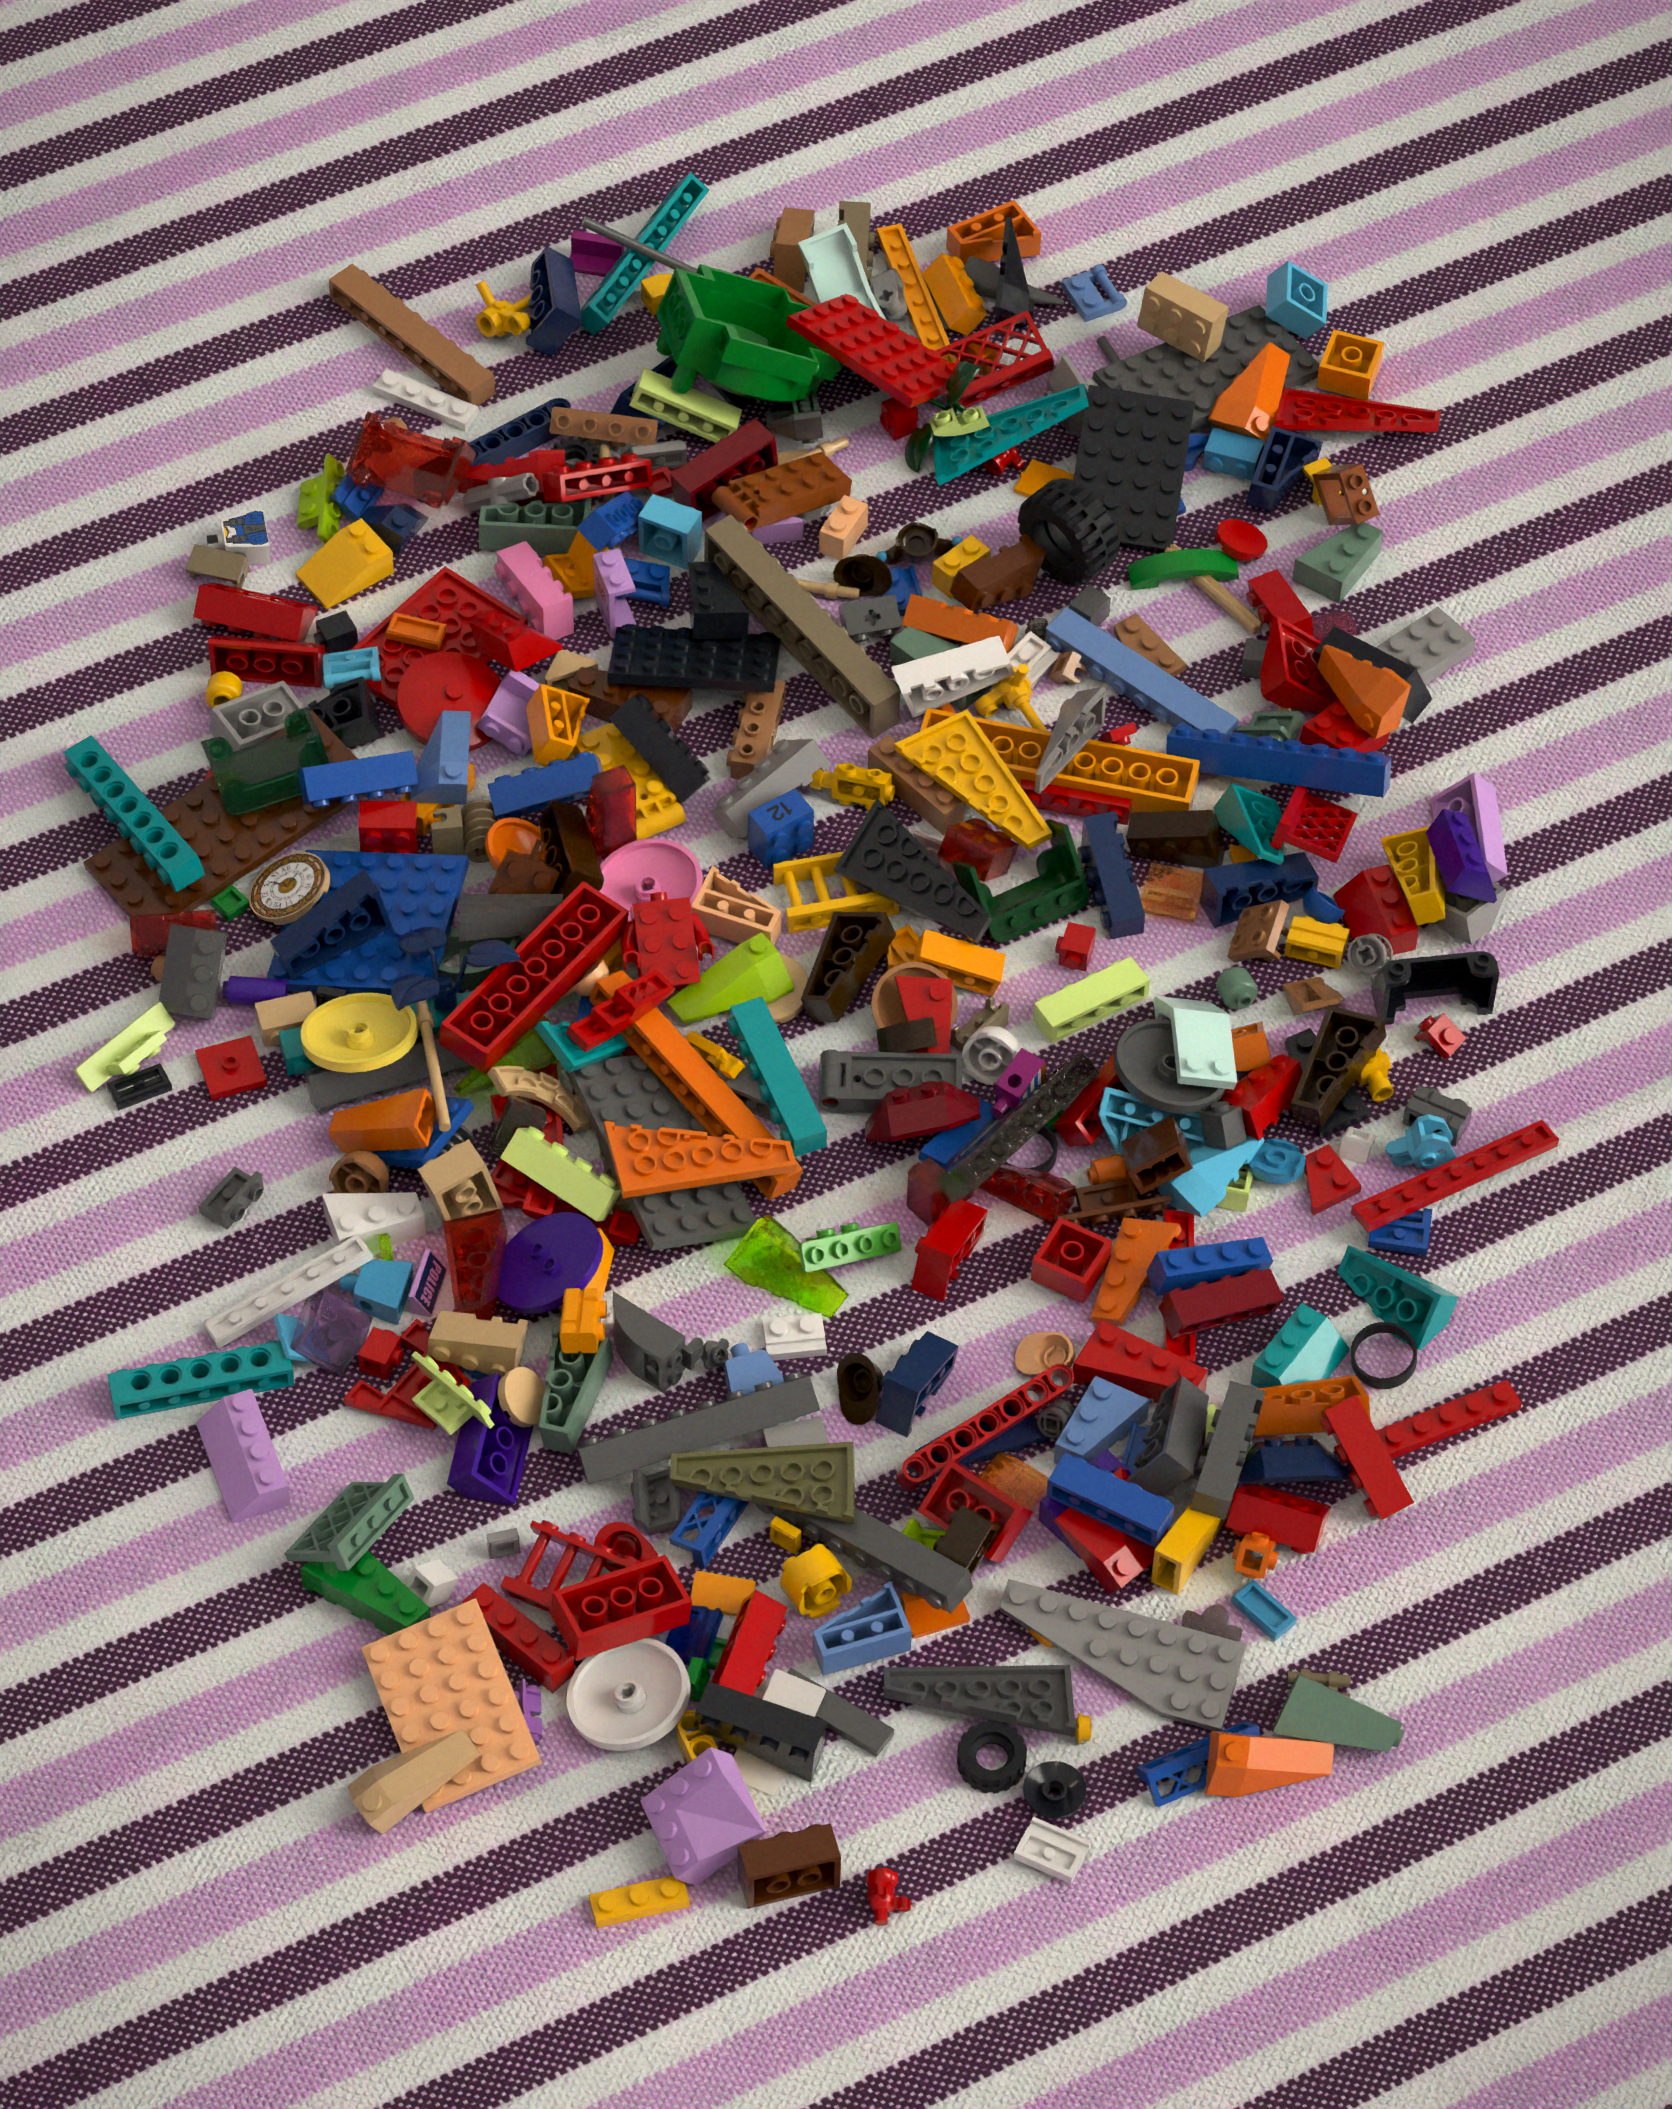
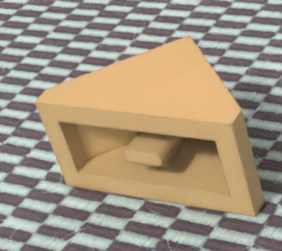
[545,650,598,692]

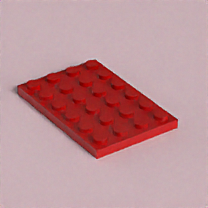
[785,294,956,408]
[351,566,528,709]

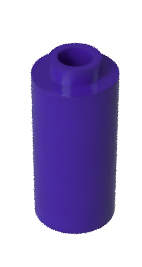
[222,975,289,1006]

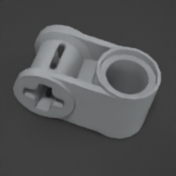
[870,268,907,320]

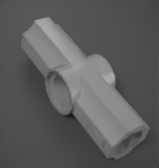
[463,473,539,513]

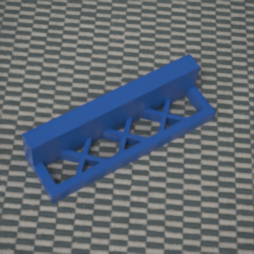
[669,1448,749,1569]
[1135,1720,1261,1807]

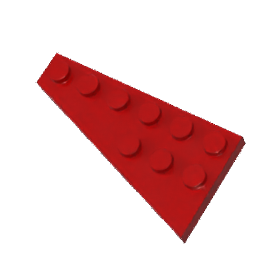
[1274,388,1441,433]

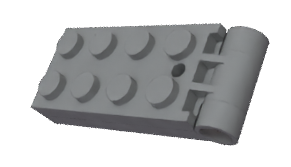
[1376,607,1476,685]

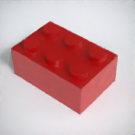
[1299,699,1390,753]
[917,1459,1034,1563]

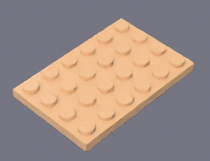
[361,1598,542,1813]

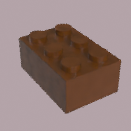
[738,1823,841,1909]

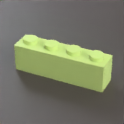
[629,368,742,443]
[1033,957,1150,1044]
[500,1126,621,1221]

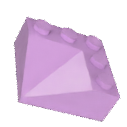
[640,1747,768,1886]

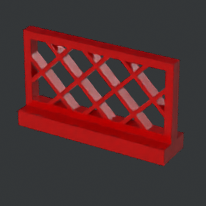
[936,310,1054,408]
[1270,786,1358,863]

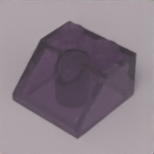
[290,1288,373,1378]

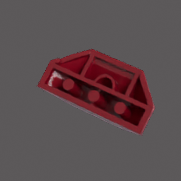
[865,1080,981,1143]

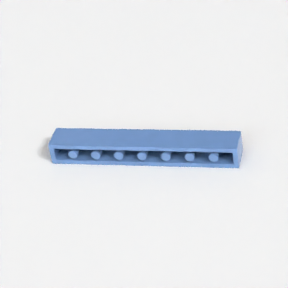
[1045,607,1238,734]

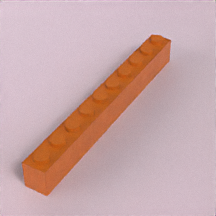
[589,970,803,1200]

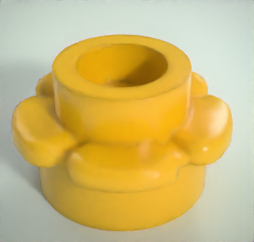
[1075,1713,1092,1744]

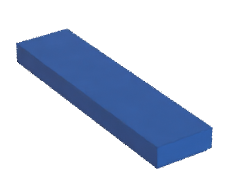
[918,1097,997,1171]

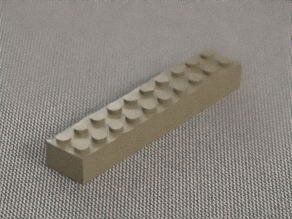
[704,514,901,739]

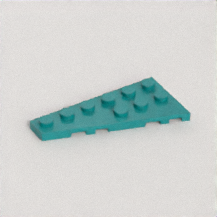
[933,383,1089,486]

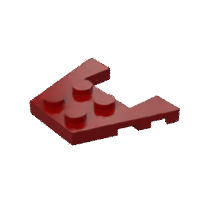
[344,1318,471,1430]

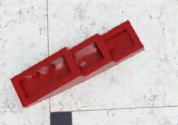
[566,970,676,1052]

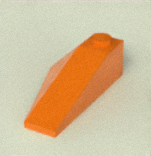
[1317,645,1411,739]
[1205,1731,1334,1797]

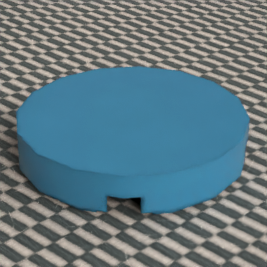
[1247,1138,1306,1184]

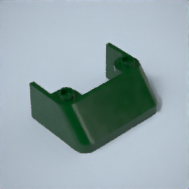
[951,819,1089,942]

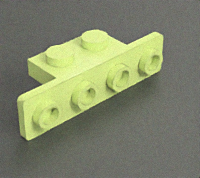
[74,1002,175,1092]
[411,1351,494,1435]

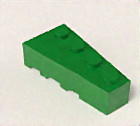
[301,1549,431,1635]

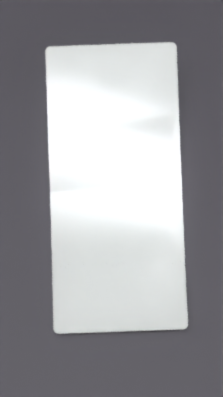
[733,1669,826,1796]

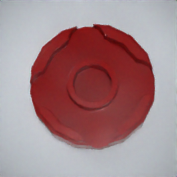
[1214,519,1268,561]

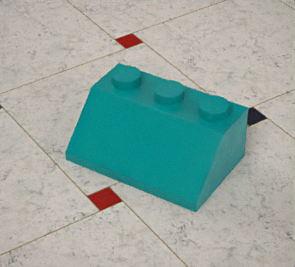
[1250,1303,1350,1388]

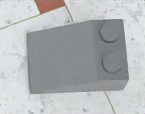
[209,680,308,762]

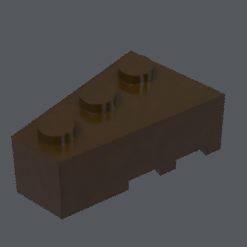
[1126,810,1226,869]

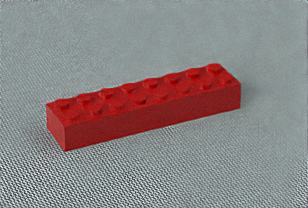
[439,881,629,1074]

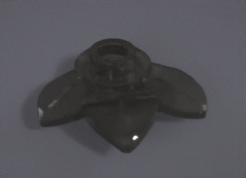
[1182,1604,1242,1642]

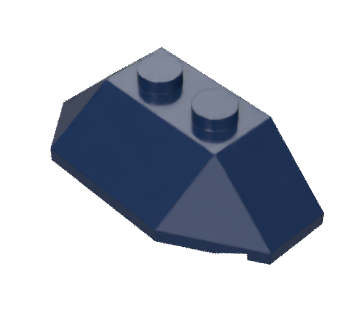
[1237,1435,1351,1485]

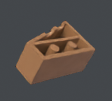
[770,207,815,293]

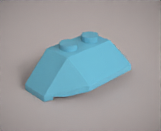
[1098,1087,1205,1154]

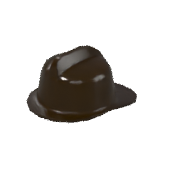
[833,554,892,597]
[837,1353,883,1425]

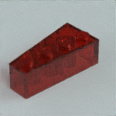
[443,1209,508,1321]

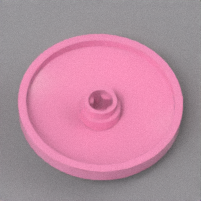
[599,838,704,921]

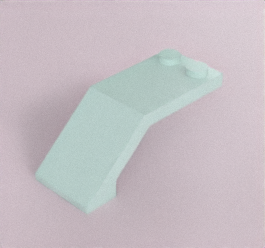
[798,223,887,374]
[1153,996,1237,1090]

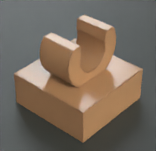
[1049,651,1086,685]

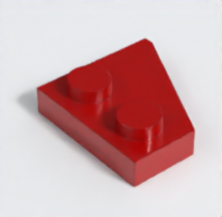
[1304,1144,1362,1215]
[490,1159,548,1208]

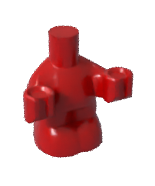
[982,444,1025,476]
[866,1868,911,1926]

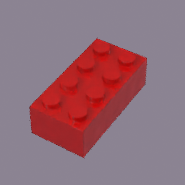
[550,1554,692,1661]

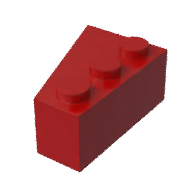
[1218,1054,1303,1141]

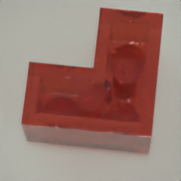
[906,1157,974,1227]

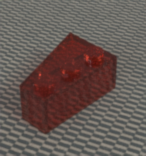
[129,909,218,957]

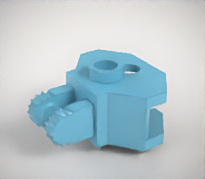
[1385,1114,1456,1169]

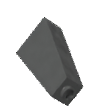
[459,894,563,941]

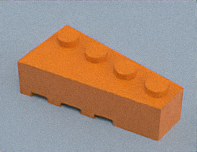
[901,594,1019,654]
[1253,1375,1371,1438]

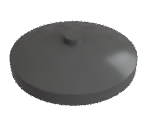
[1114,1019,1225,1114]

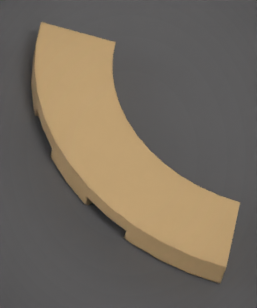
[487,1066,592,1133]

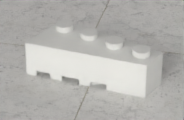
[891,636,1015,718]

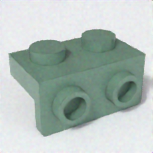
[1236,711,1305,742]

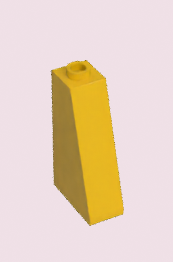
[1151,1502,1231,1595]

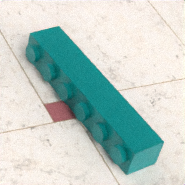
[726,997,827,1157]

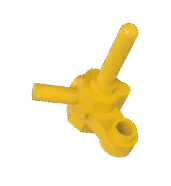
[476,280,532,338]
[974,664,1048,731]

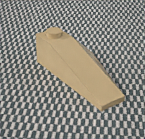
[348,1729,481,1834]

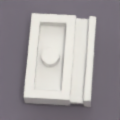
[1007,631,1061,689]
[762,1313,827,1361]
[1013,1817,1091,1884]

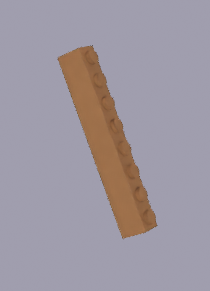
[329,264,495,406]

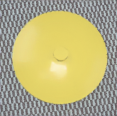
[301,993,418,1073]

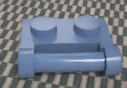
[1061,264,1127,322]

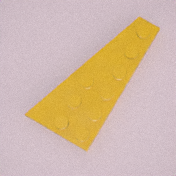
[894,709,1052,850]

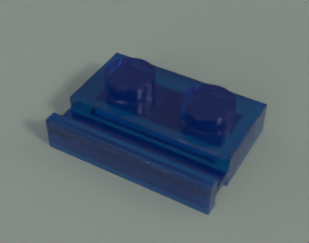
[665,1605,724,1665]

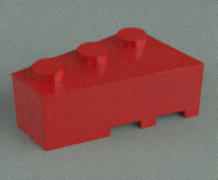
[911,1197,988,1302]

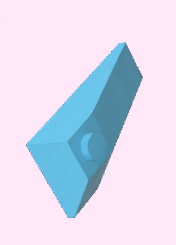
[1157,1135,1265,1218]

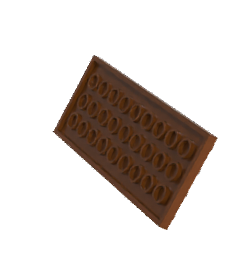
[83,710,361,940]

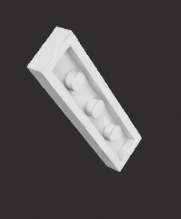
[373,369,479,431]

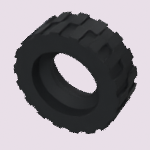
[957,1720,1027,1794]

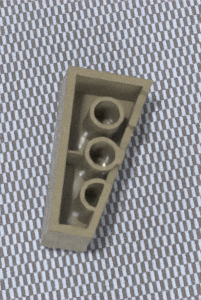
[838,201,875,286]

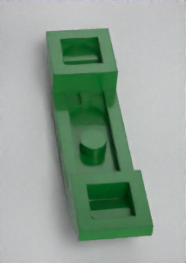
[1127,549,1239,590]

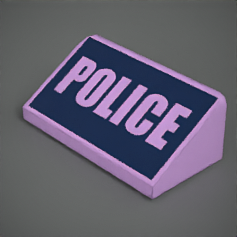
[408,1248,447,1317]

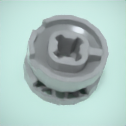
[1347,933,1393,975]

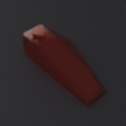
[955,1156,1076,1225]

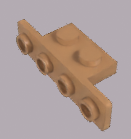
[549,406,658,447]

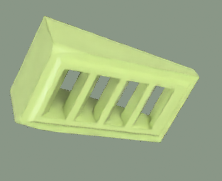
[1217,1164,1253,1212]

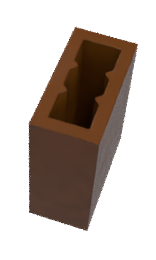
[1120,1115,1193,1195]

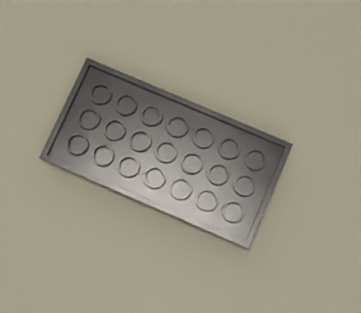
[1092,305,1320,430]
[565,1054,760,1251]

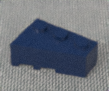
[1245,426,1323,512]

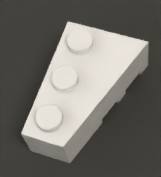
[322,1192,426,1251]

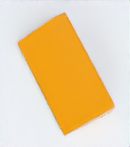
[691,1571,756,1616]

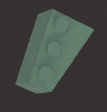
[1293,522,1383,604]

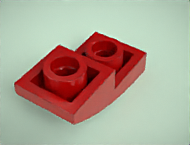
[1097,721,1138,746]

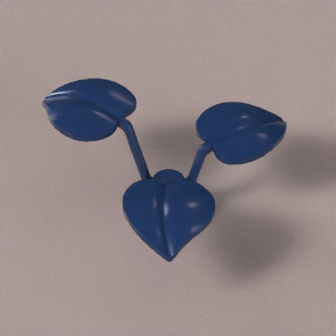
[391,927,520,1011]

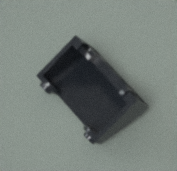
[1371,951,1500,1025]

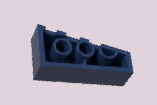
[526,246,582,357]
[1200,852,1319,928]

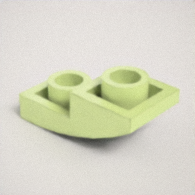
[928,405,990,437]

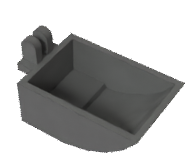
[613,1291,703,1393]

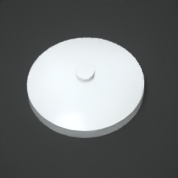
[566,1638,691,1751]

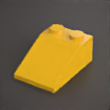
[295,518,394,610]

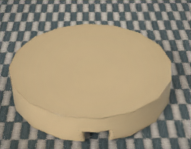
[497,1367,546,1427]

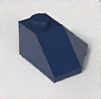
[358,503,429,556]

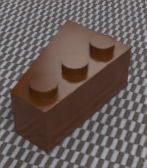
[950,534,1046,611]

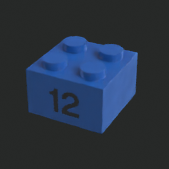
[748,788,814,870]

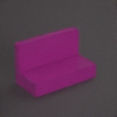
[569,230,624,277]

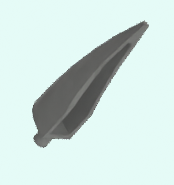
[963,256,1064,305]

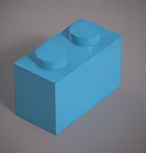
[1202,427,1265,481]

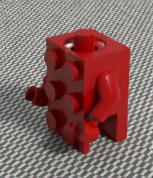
[620,892,715,991]

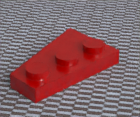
[894,976,953,1054]

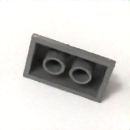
[159,923,228,1019]

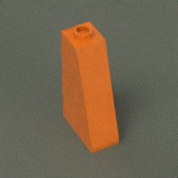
[328,1087,437,1153]

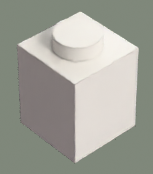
[406,1559,459,1608]

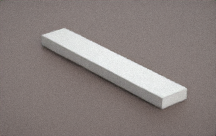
[203,1234,374,1349]

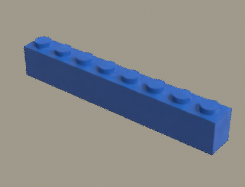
[1166,725,1392,798]

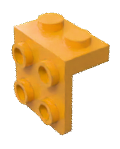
[542,530,609,599]

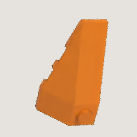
[1207,342,1291,442]
[1231,1021,1271,1071]

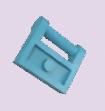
[323,646,381,689]

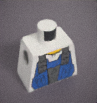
[206,508,271,565]

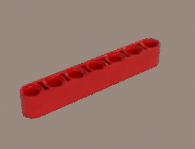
[896,1364,1074,1490]

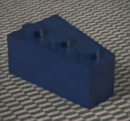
[876,1331,959,1438]

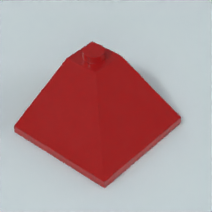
[1259,616,1339,713]
[1053,1467,1169,1594]

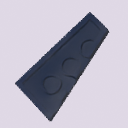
[915,1406,1049,1478]

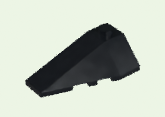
[995,217,1034,327]
[307,676,382,748]

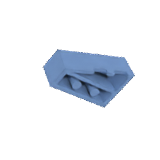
[1054,1376,1150,1465]
[813,1581,912,1676]

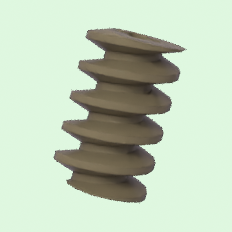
[461,799,496,863]

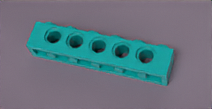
[107,1341,295,1420]

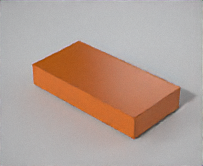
[385,612,447,651]

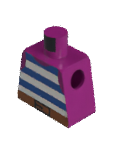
[990,1048,1046,1121]

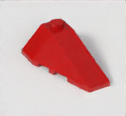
[457,449,565,506]

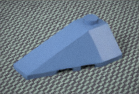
[410,710,471,805]

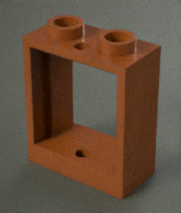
[1312,464,1380,525]

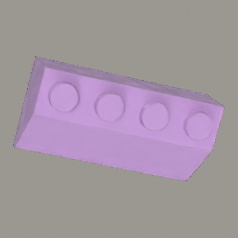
[1431,773,1508,883]
[196,1389,291,1523]

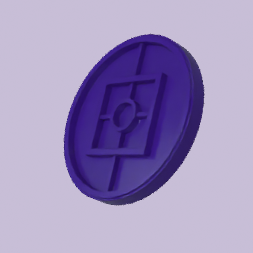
[493,1212,603,1314]

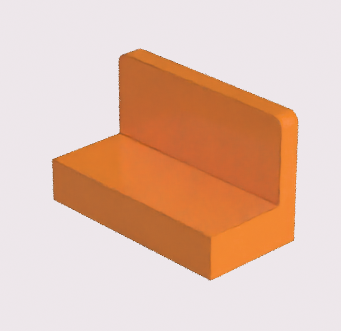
[900,1592,970,1639]

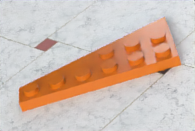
[604,1121,797,1198]

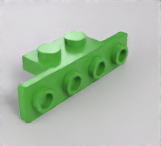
[798,1222,902,1272]

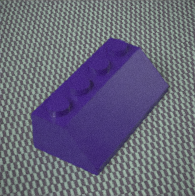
[447,1373,533,1505]

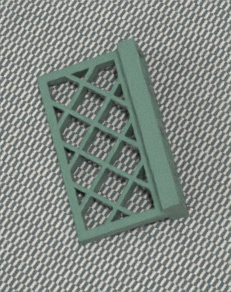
[284,1474,415,1571]

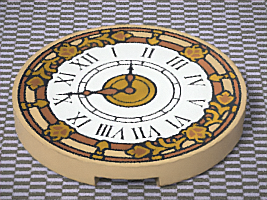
[249,852,330,925]

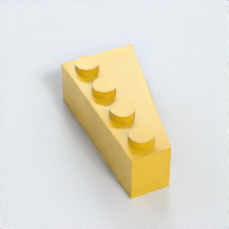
[1380,826,1445,926]

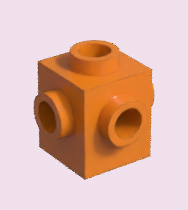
[1232,1532,1279,1579]

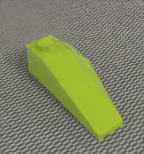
[667,932,795,1024]

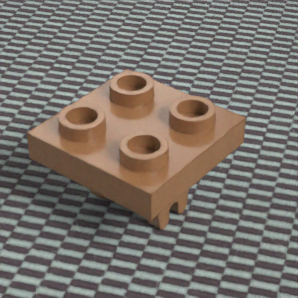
[1227,900,1290,963]

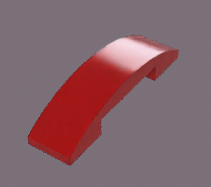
[522,1185,640,1245]

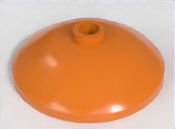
[485,818,547,872]

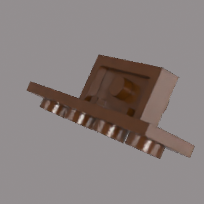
[1053,1178,1172,1227]

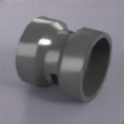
[1037,1399,1075,1438]

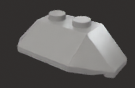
[1044,352,1088,437]

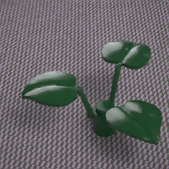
[905,361,981,473]

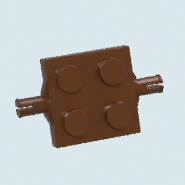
[487,839,560,894]

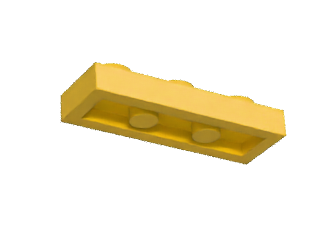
[589,1875,690,1928]

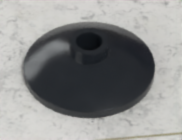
[1023,1761,1086,1819]

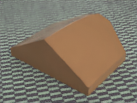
[1282,977,1345,1016]

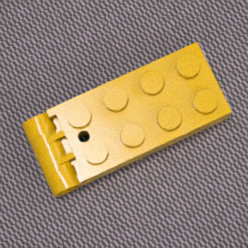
[572,723,686,842]

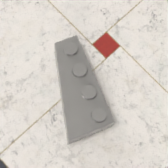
[711,739,831,838]

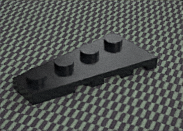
[1285,1028,1370,1139]

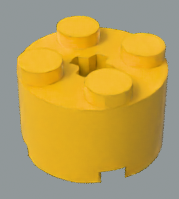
[780,1544,852,1618]

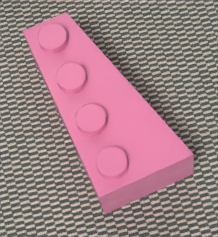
[494,541,574,640]

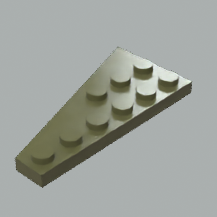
[670,1442,855,1524]

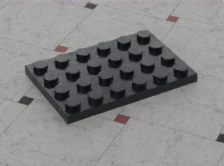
[1073,385,1195,553]
[607,624,781,693]

